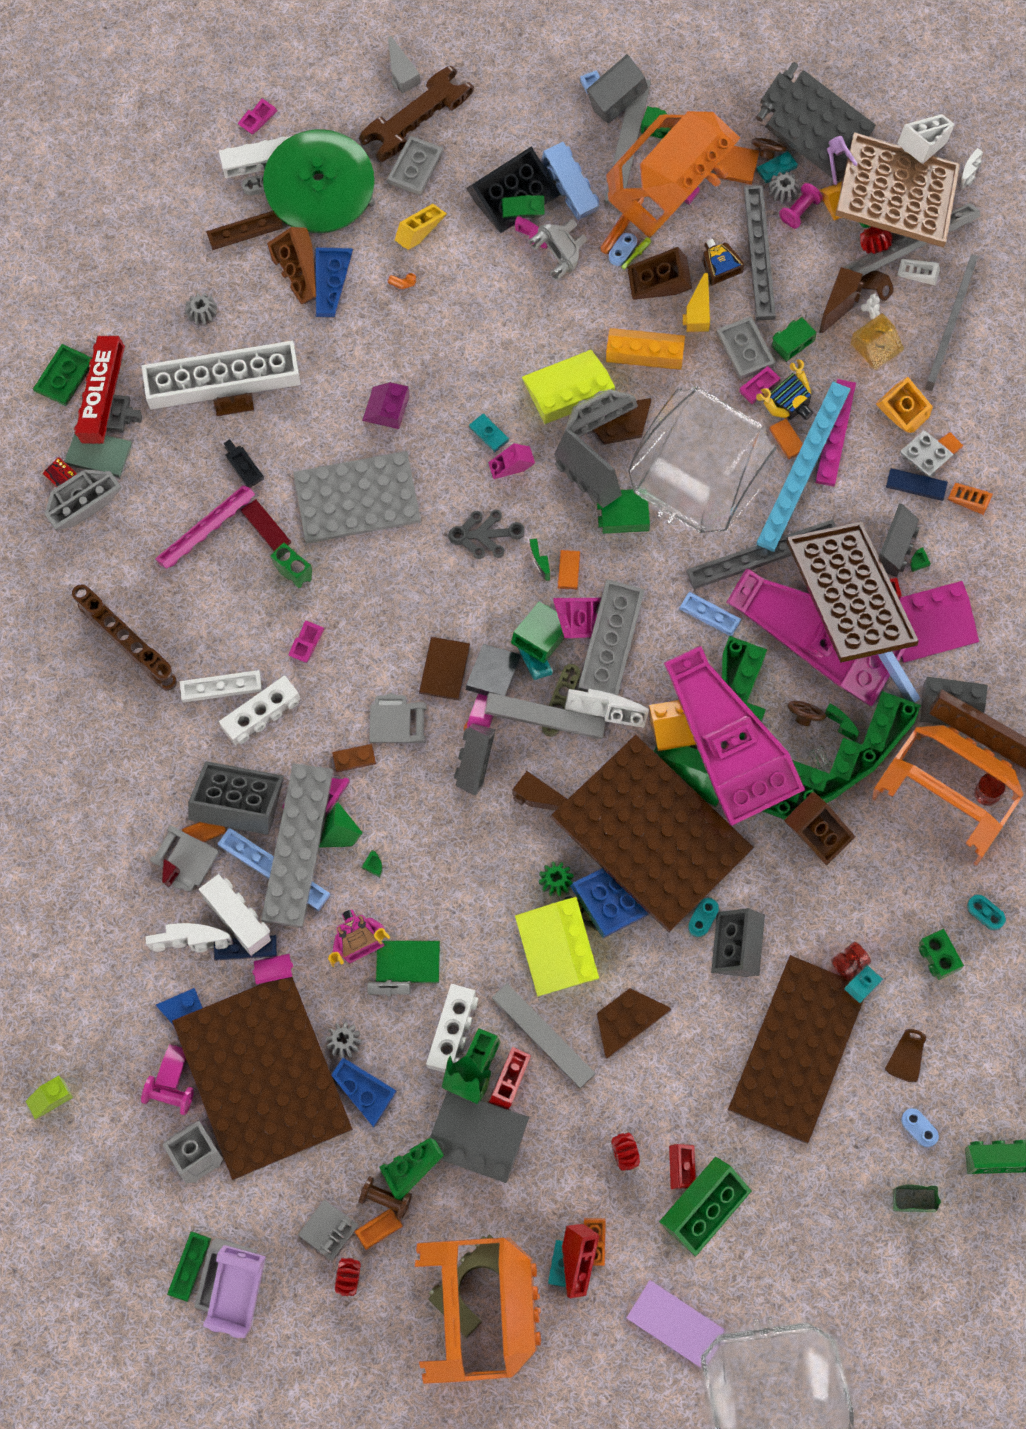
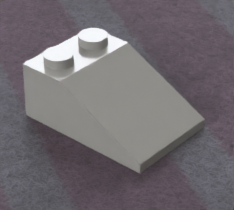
[194,1238,257,1312]

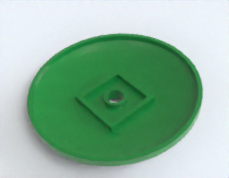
[263,129,375,233]

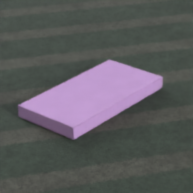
[626,1280,725,1368]

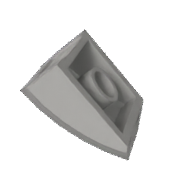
[162,1120,223,1183]

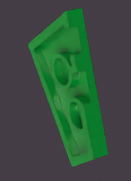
[379,1138,444,1200]

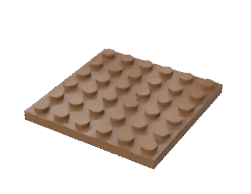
[835,132,960,248]

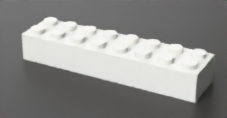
[142,341,301,410]

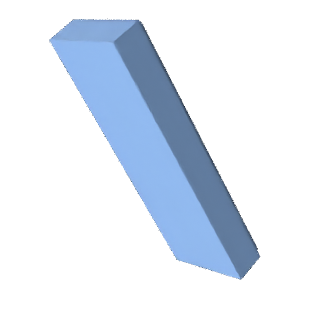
[679,592,741,636]
[878,651,920,703]

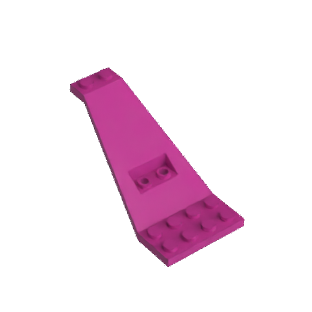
[726,569,906,706]
[664,646,805,826]

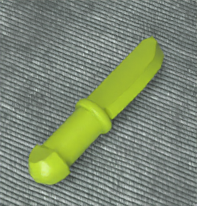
[621,237,652,270]

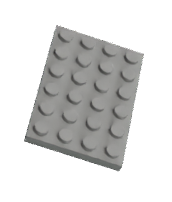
[293,451,421,544]

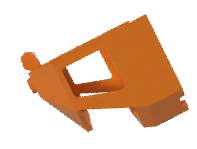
[606,111,740,238]
[872,725,1024,866]
[415,1237,541,1384]

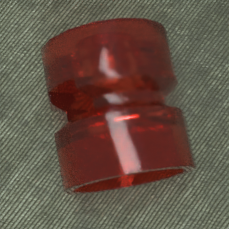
[974,773,1005,806]
[831,941,871,981]

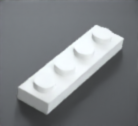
[180,670,262,703]

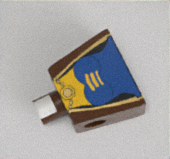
[702,239,744,286]

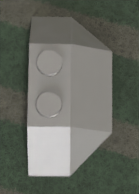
[565,389,638,437]
[45,470,122,530]

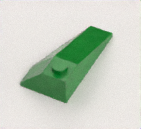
[654,746,719,807]

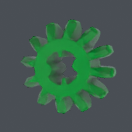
[539,861,574,897]

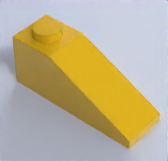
[394,204,447,250]
[682,273,710,332]

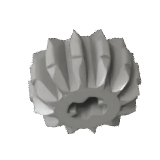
[769,171,801,204]
[185,293,217,325]
[326,1022,362,1059]

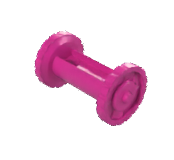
[779,183,823,229]
[141,1076,194,1115]

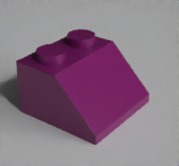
[362,382,410,429]

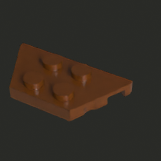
[592,398,651,445]
[597,988,671,1059]

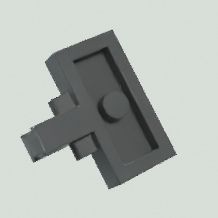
[106,395,142,433]

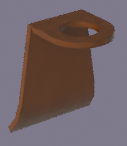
[861,270,894,301]
[885,1029,927,1082]

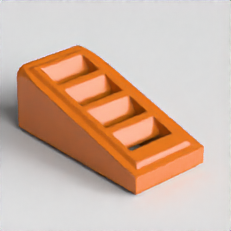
[947,483,993,515]

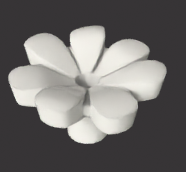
[861,294,880,319]

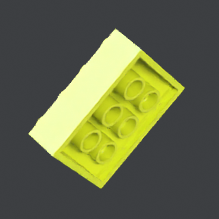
[522,350,615,424]
[515,897,599,997]

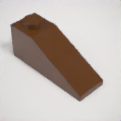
[512,771,567,811]

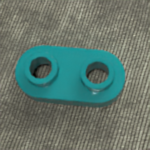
[967,895,1006,931]
[688,898,719,937]

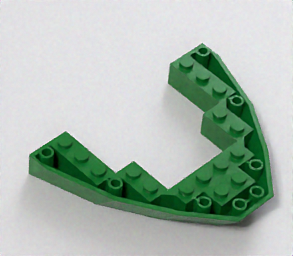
[722,636,921,820]

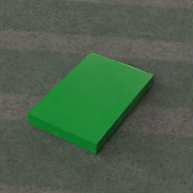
[33,344,92,406]
[376,941,440,983]

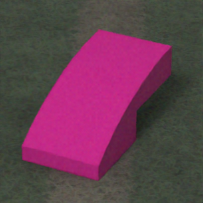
[238,98,277,134]
[515,216,548,249]
[288,620,325,663]
[155,1044,187,1090]

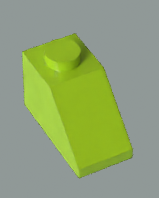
[26,1075,73,1120]

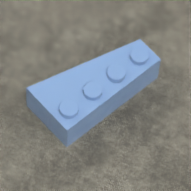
[541,142,600,220]

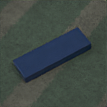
[886,468,948,501]
[214,935,277,961]

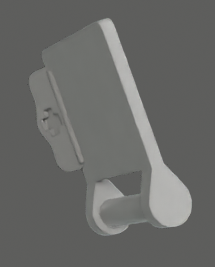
[369,693,427,743]
[150,825,219,892]

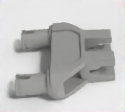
[528,219,588,281]

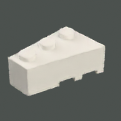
[897,114,955,164]

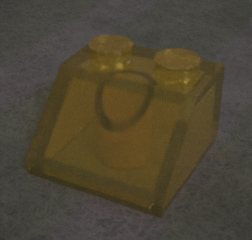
[850,313,904,370]

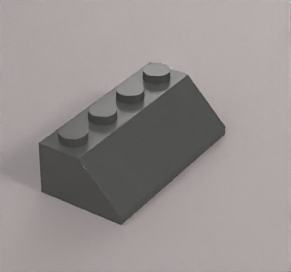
[554,428,622,508]

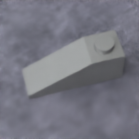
[388,36,421,94]

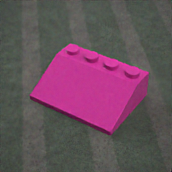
[899,581,979,663]

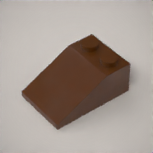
[627,247,692,300]
[819,267,864,333]
[784,792,856,866]

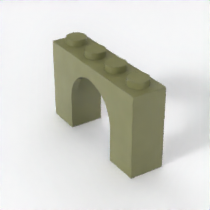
[428,1234,500,1339]

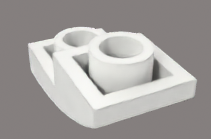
[960,148,983,189]

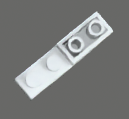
[565,689,649,728]
[146,923,233,953]

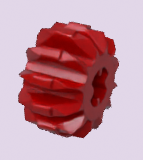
[860,226,892,254]
[611,1132,640,1171]
[335,1258,361,1297]

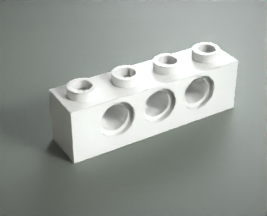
[219,675,300,745]
[426,984,479,1073]

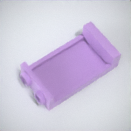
[203,1245,266,1338]

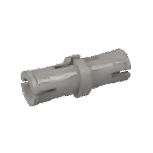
[367,980,411,997]

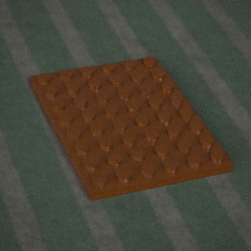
[550,735,754,933]
[172,977,353,1180]

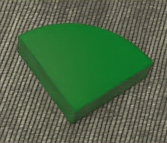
[910,547,931,572]
[362,850,382,878]

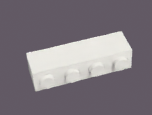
[219,136,291,178]
[199,874,271,956]

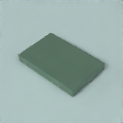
[64,434,132,477]

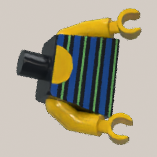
[756,359,813,420]

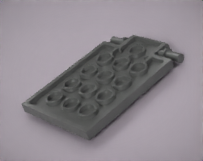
[756,62,876,181]

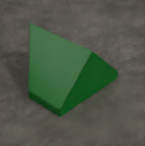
[319,802,363,848]

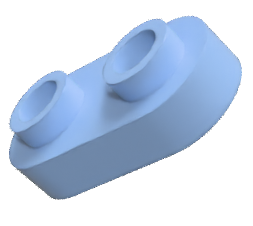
[609,233,637,266]
[901,1108,939,1147]

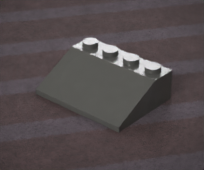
[188,761,284,835]
[430,1091,529,1183]

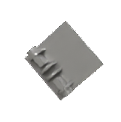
[900,430,954,478]
[298,1199,359,1261]

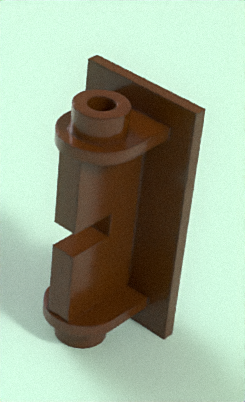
[213,392,254,416]

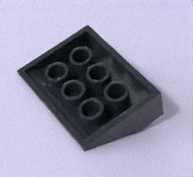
[466,146,561,233]

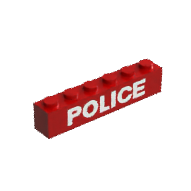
[74,336,125,444]

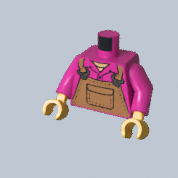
[328,909,390,967]

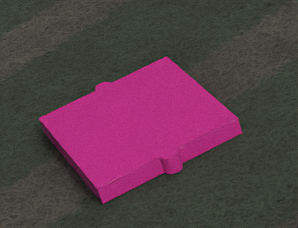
[252,954,293,984]

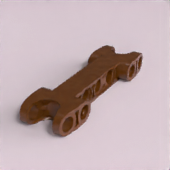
[359,66,474,162]
[72,584,177,691]

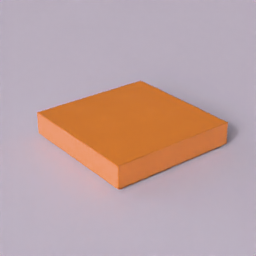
[716,146,760,185]

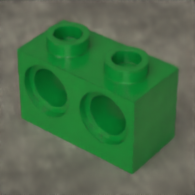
[918,929,964,980]
[466,1028,501,1073]

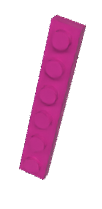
[815,379,856,487]
[155,485,255,569]

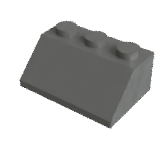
[586,54,648,123]
[879,503,920,577]
[920,677,988,726]
[454,724,496,796]
[711,908,765,977]

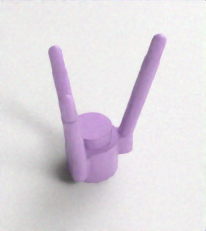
[827,136,858,185]

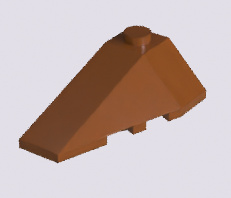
[267,227,316,304]

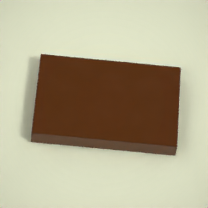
[419,637,470,701]

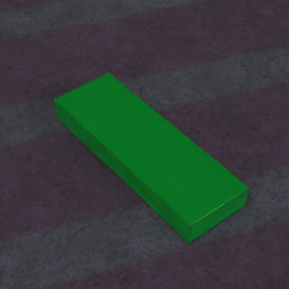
[167,1231,212,1302]

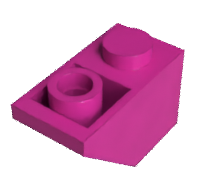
[488,443,535,479]

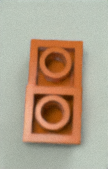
[584,1218,606,1266]

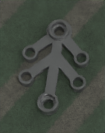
[448,510,525,559]

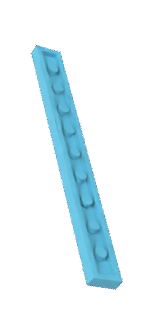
[756,382,851,552]

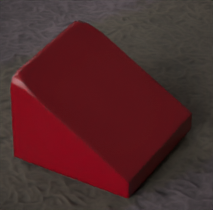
[162,859,180,888]

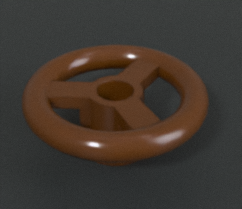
[751,138,788,159]
[787,701,826,726]

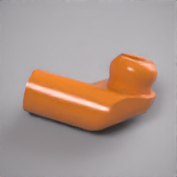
[388,273,416,290]

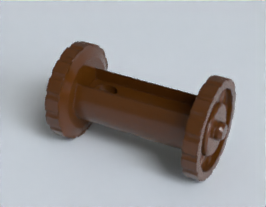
[358,1176,412,1221]

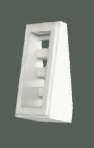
[897,259,940,286]

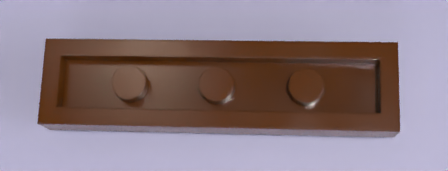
[206,211,283,250]

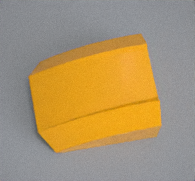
[876,377,933,433]

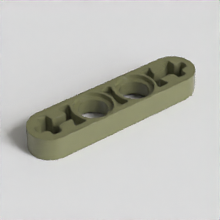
[542,664,580,737]

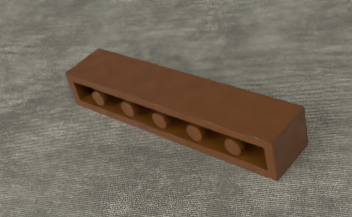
[929,689,1026,769]

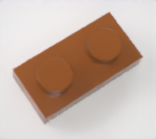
[332,744,376,773]

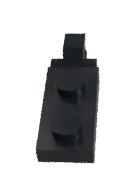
[223,439,264,488]

